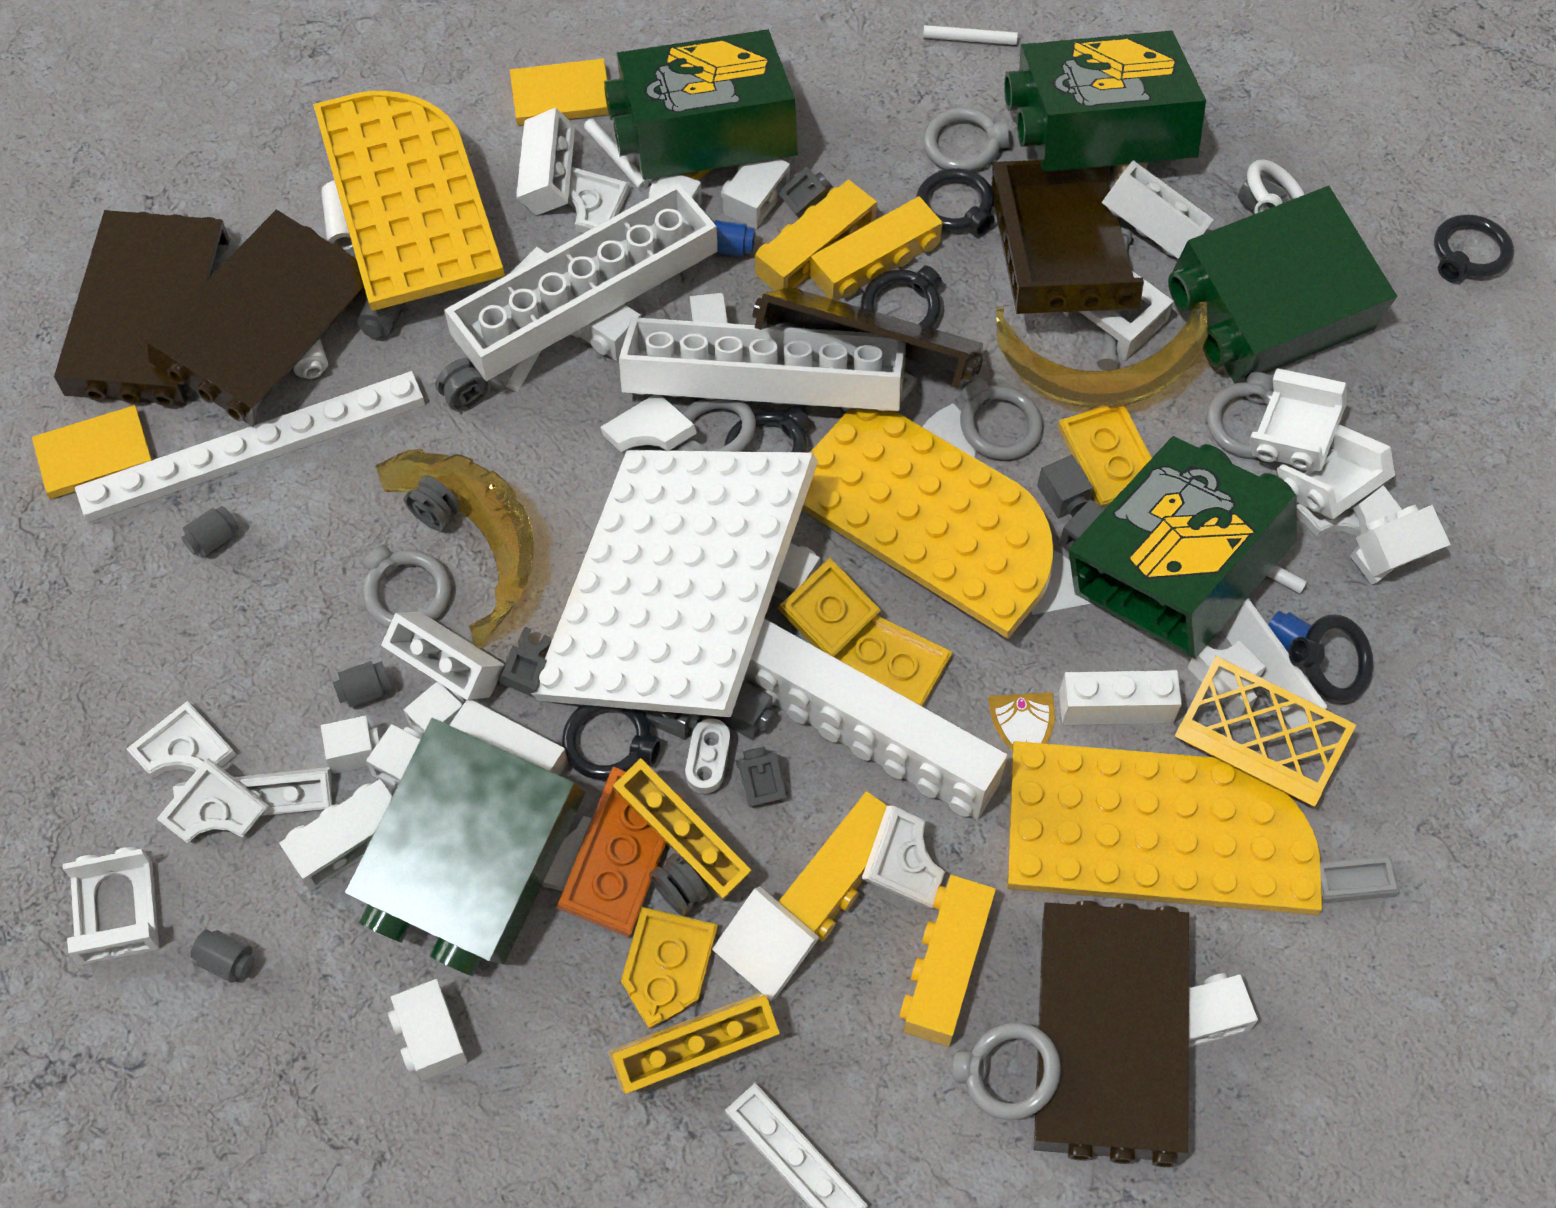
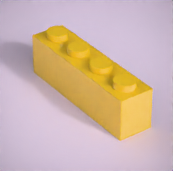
[755,179,877,290]
[810,196,943,301]
[613,758,751,901]
[778,791,887,942]
[899,874,996,1047]
[608,993,780,1094]

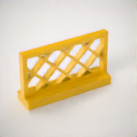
[1175,656,1356,807]

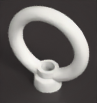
[1247,159,1305,214]

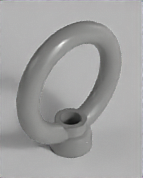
[924,107,1009,171]
[1207,372,1273,458]
[960,378,1042,460]
[677,398,756,452]
[363,545,451,628]
[953,1022,1061,1120]

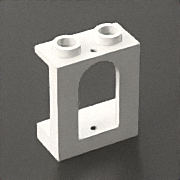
[1063,271,1174,361]
[63,847,160,965]

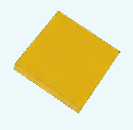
[777,558,881,657]

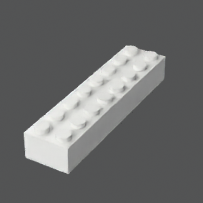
[444,182,717,381]
[619,317,906,411]
[744,619,1008,820]

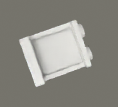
[1250,368,1347,471]
[1277,424,1395,519]

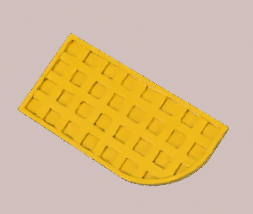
[313,91,505,311]
[802,408,1053,639]
[1007,741,1322,915]

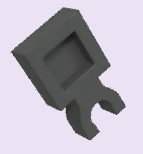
[498,627,551,697]

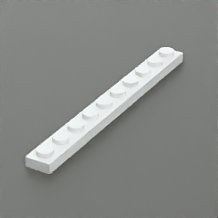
[75,371,425,522]

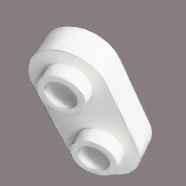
[685,719,730,794]

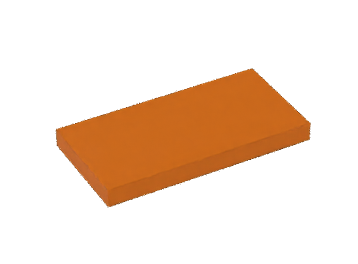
[556,766,683,938]

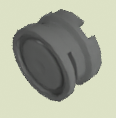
[435,358,491,412]
[403,476,461,531]
[649,853,708,916]

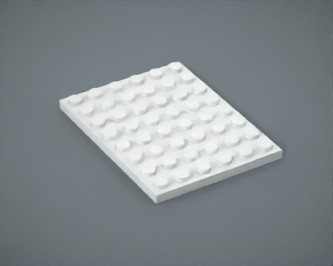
[531,450,818,717]

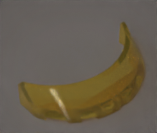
[995,302,1208,409]
[375,449,534,649]

